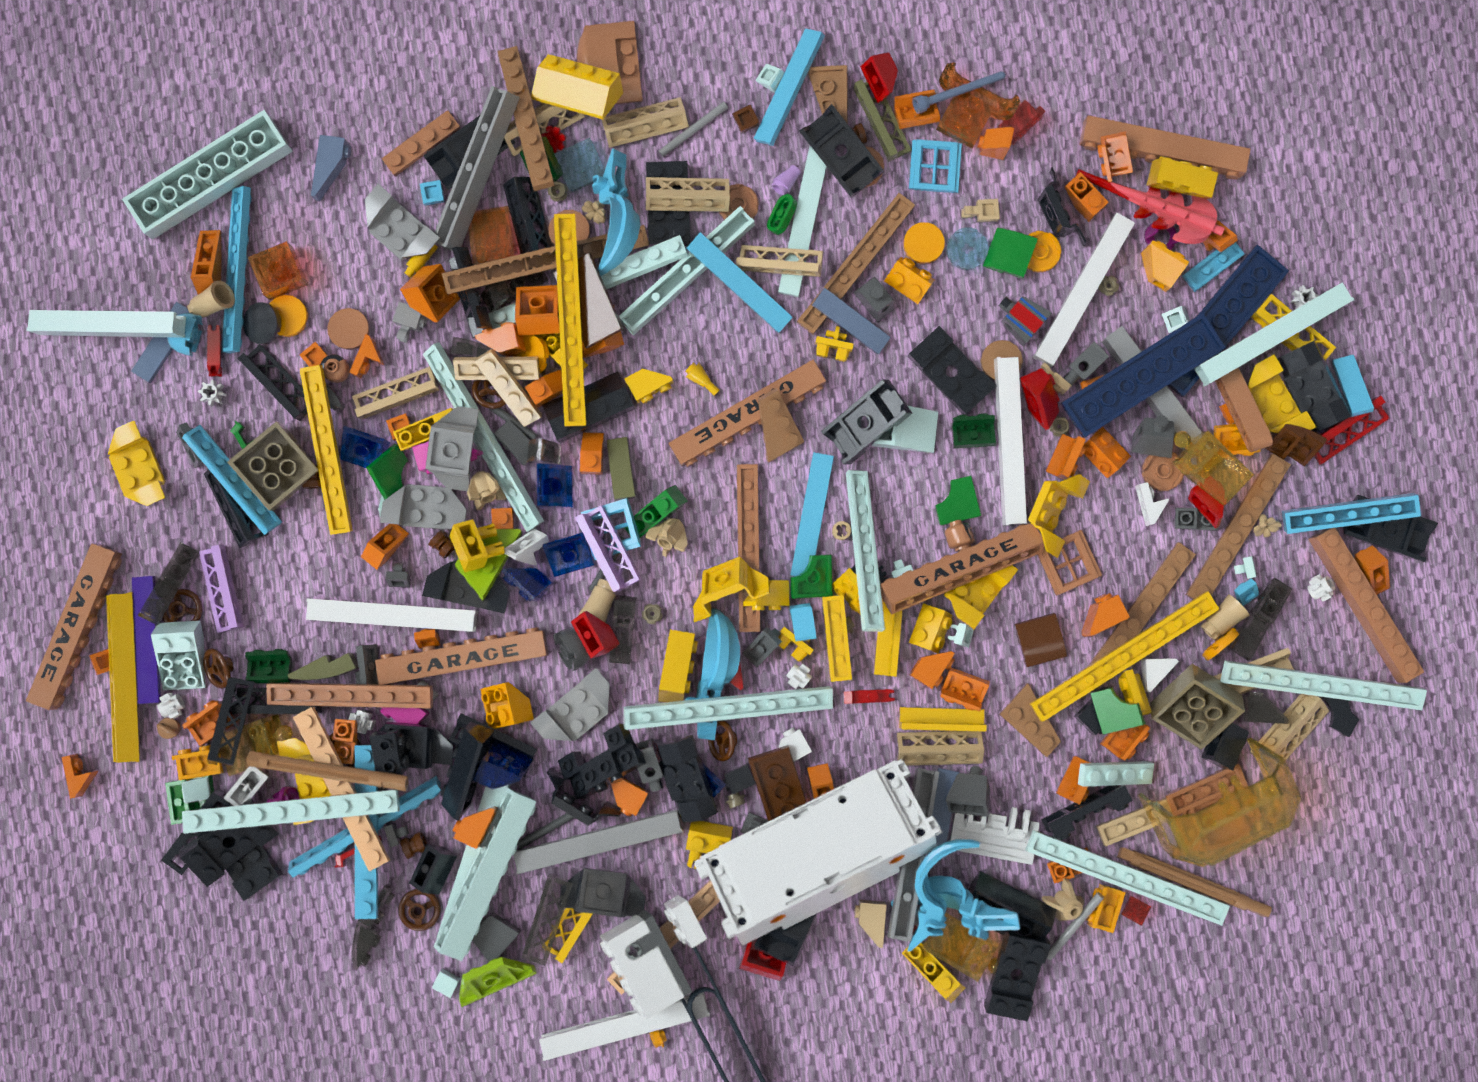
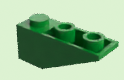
[624,485,688,538]

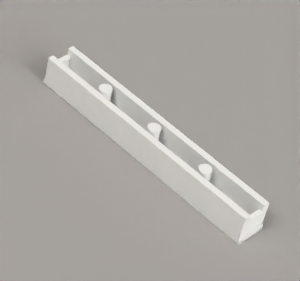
[1032,213,1135,368]
[994,357,1027,526]
[306,598,478,632]
[539,992,710,1061]

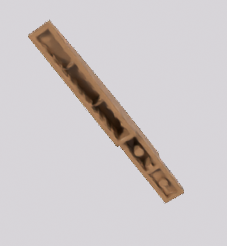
[442,225,649,294]

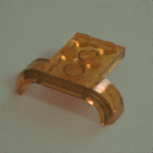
[936,62,1021,149]

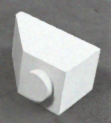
[778,727,812,761]

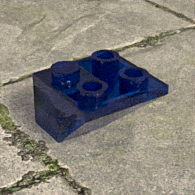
[501,568,554,602]
[473,743,533,790]

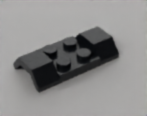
[423,115,516,190]
[448,247,492,339]
[1277,340,1352,433]
[1343,495,1438,562]
[654,735,718,823]

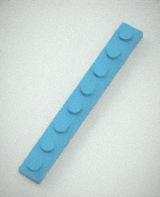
[221,186,252,354]
[355,745,378,919]
[288,776,441,878]

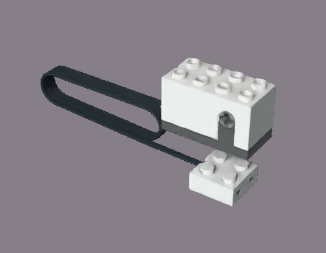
[600,895,766,1082]

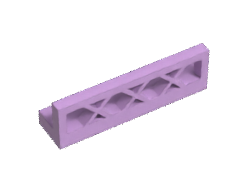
[575,505,641,592]
[199,545,243,633]

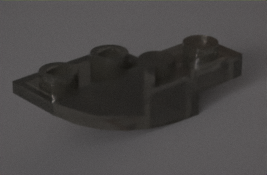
[138,542,199,625]
[1230,578,1292,661]
[352,884,395,971]

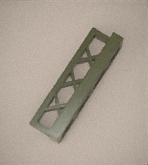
[853,80,911,162]

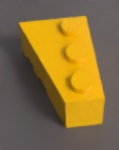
[1146,157,1218,199]
[658,629,698,702]

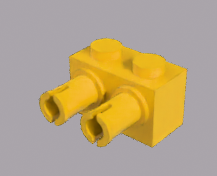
[450,519,505,572]
[686,821,733,869]

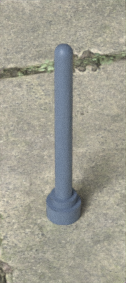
[912,71,1006,114]

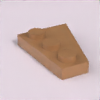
[808,65,848,124]
[758,388,804,463]
[999,683,1061,757]

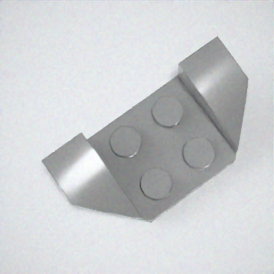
[365,184,440,261]
[425,406,479,491]
[380,484,467,530]
[530,668,609,741]

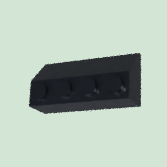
[542,371,635,443]
[440,722,494,821]
[958,871,1057,939]

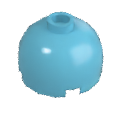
[168,313,203,356]

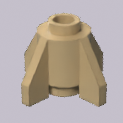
[467,471,506,510]
[646,518,687,557]
[1042,879,1084,921]

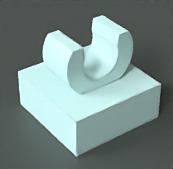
[1234,556,1257,579]
[891,559,913,578]
[948,623,974,648]

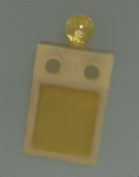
[1172,431,1254,506]
[220,714,293,776]
[922,912,1000,982]

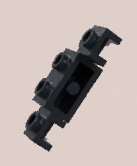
[558,724,646,799]

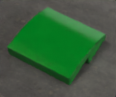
[983,228,1038,279]
[165,775,217,825]

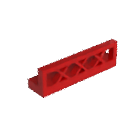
[1314,396,1389,464]

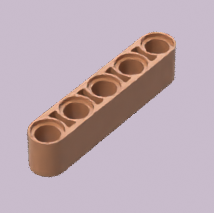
[1215,367,1273,452]

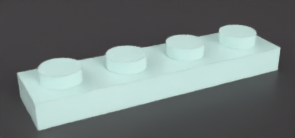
[1078,761,1154,787]

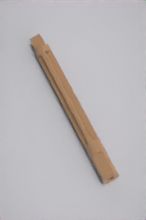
[246,751,409,791]
[1117,847,1272,917]

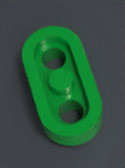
[767,194,797,235]

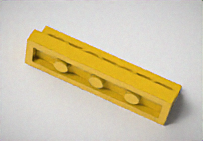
[1251,294,1336,360]
[822,595,852,682]
[874,599,902,677]
[899,707,987,732]
[543,908,592,963]

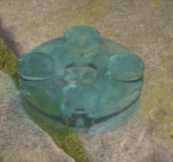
[946,227,989,270]

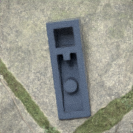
[311,135,351,201]

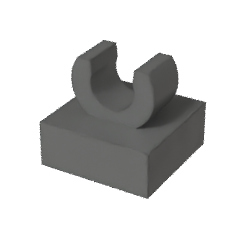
[386,563,411,588]
[740,812,768,834]
[384,823,409,848]

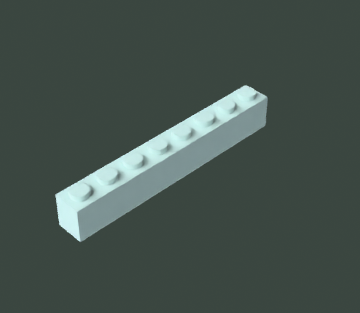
[433,788,536,961]

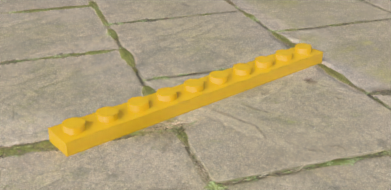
[554,214,586,427]
[1029,591,1219,722]

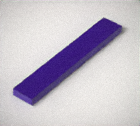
[131,576,161,704]

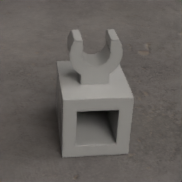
[392,302,428,343]

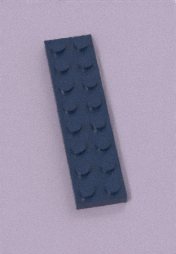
[1168,244,1289,397]
[1060,313,1226,438]

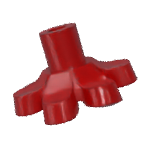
[541,126,567,154]

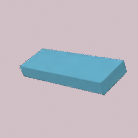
[1182,242,1245,292]
[1332,355,1374,417]

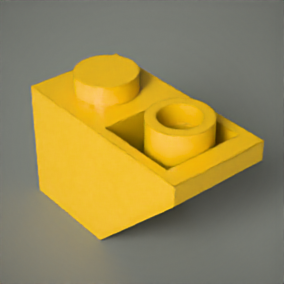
[624,369,674,404]
[743,580,789,610]

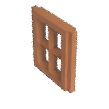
[1037,530,1102,596]

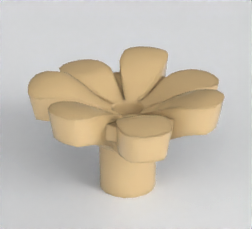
[582,200,606,224]
[1253,514,1282,537]

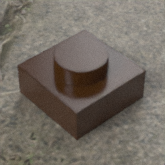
[732,104,760,134]

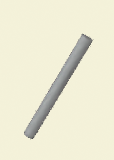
[658,101,728,157]
[1047,892,1104,960]

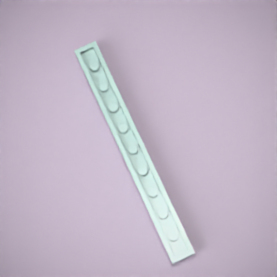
[489,235,688,329]
[423,342,544,532]
[1220,660,1427,710]
[623,686,833,730]
[182,790,400,833]
[1025,830,1230,926]

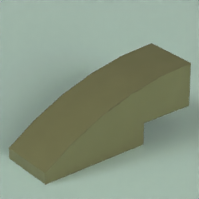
[606,437,636,501]
[288,653,359,680]

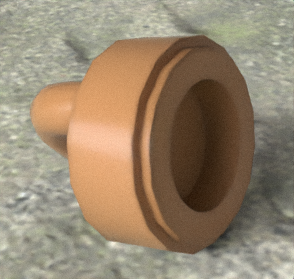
[157,718,181,739]

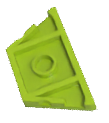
[455,529,522,601]
[459,957,537,1007]

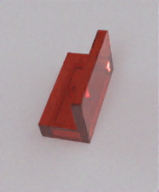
[997,100,1046,146]

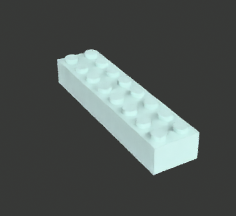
[122,110,293,240]

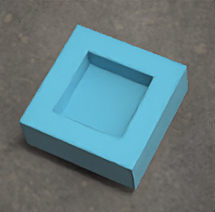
[420,180,445,206]
[1234,578,1259,606]

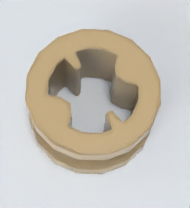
[832,521,851,540]

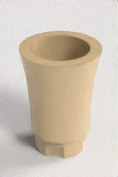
[187,280,235,318]
[578,579,616,623]
[1200,594,1250,641]

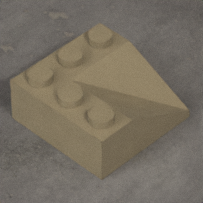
[227,421,318,511]
[1150,664,1245,750]

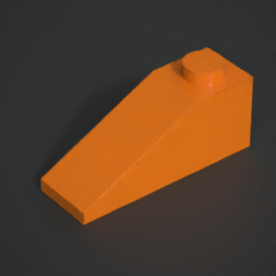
[191,230,222,294]

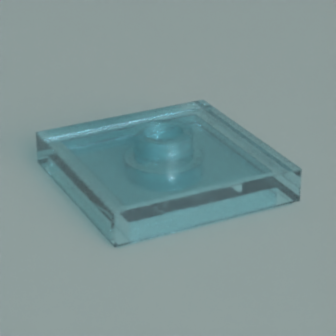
[555,138,605,193]

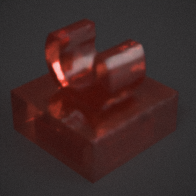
[1121,896,1151,926]

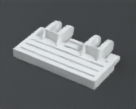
[949,807,1040,865]

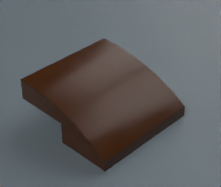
[1266,424,1327,467]
[1014,613,1067,667]

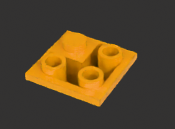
[1141,240,1189,292]
[480,682,534,729]

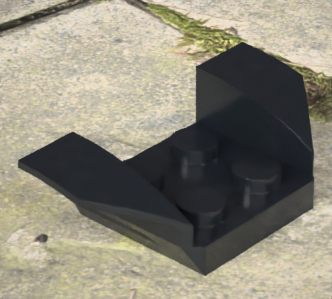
[1037,167,1087,246]
[422,560,510,614]
[370,722,453,769]
[547,767,622,826]
[559,868,646,917]

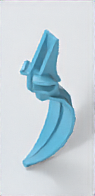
[592,148,640,276]
[685,608,740,740]
[908,839,981,952]
[891,876,1020,940]

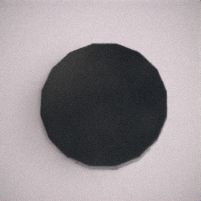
[243,302,281,344]

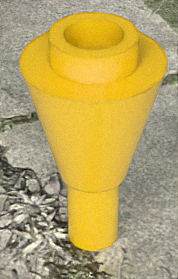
[685,362,719,396]

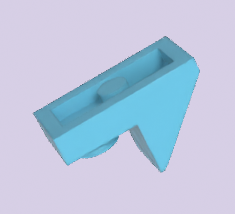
[789,603,816,641]

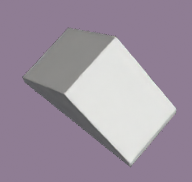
[1141,658,1179,692]
[224,766,269,806]

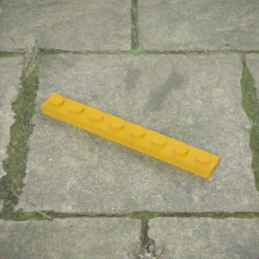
[299,365,353,535]

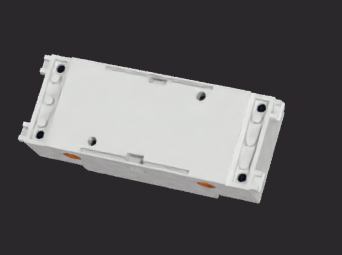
[695,759,942,945]

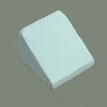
[755,64,784,93]
[1162,306,1190,333]
[181,777,211,803]
[432,968,461,998]

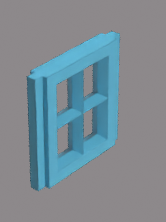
[909,139,962,193]
[581,498,641,560]

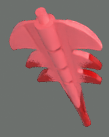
[1076,169,1225,244]

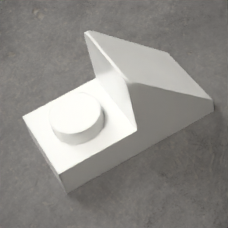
[1135,482,1169,526]
[504,529,549,566]

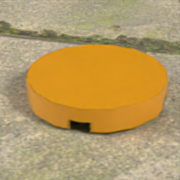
[903,222,945,264]
[1027,231,1061,272]
[269,295,308,337]
[512,335,549,374]
[1202,628,1240,661]

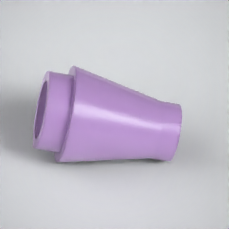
[771,165,801,196]

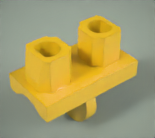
[815,326,854,362]
[778,627,814,662]

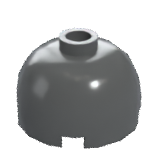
[553,628,590,671]

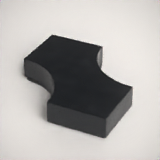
[1320,697,1359,737]

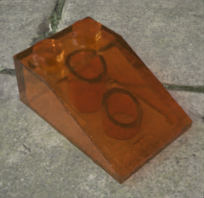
[469,206,516,266]

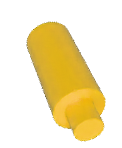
[404,245,438,278]

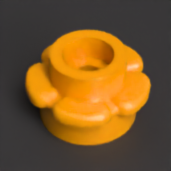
[649,1029,667,1048]

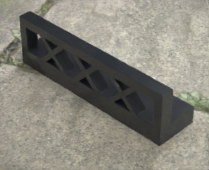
[503,177,552,254]
[237,344,308,421]
[204,469,269,548]
[207,677,255,766]
[232,688,322,714]
[449,713,537,778]
[161,788,233,875]

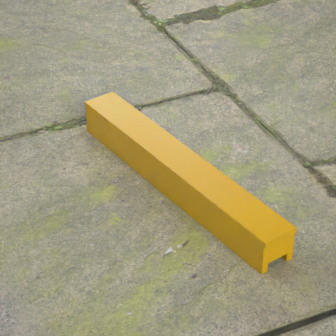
[106,592,139,763]

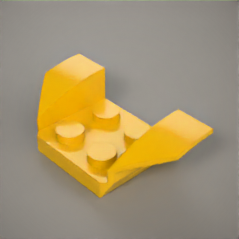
[1247,354,1316,434]
[108,421,166,506]
[1028,474,1090,558]
[693,556,770,623]
[944,565,1018,629]
[277,738,331,825]

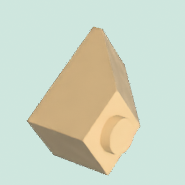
[854,900,886,948]

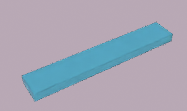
[754,28,825,146]
[686,232,793,333]
[182,425,282,535]
[790,452,834,576]

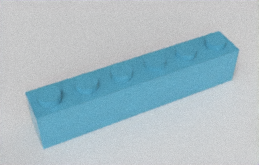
[1282,493,1421,534]

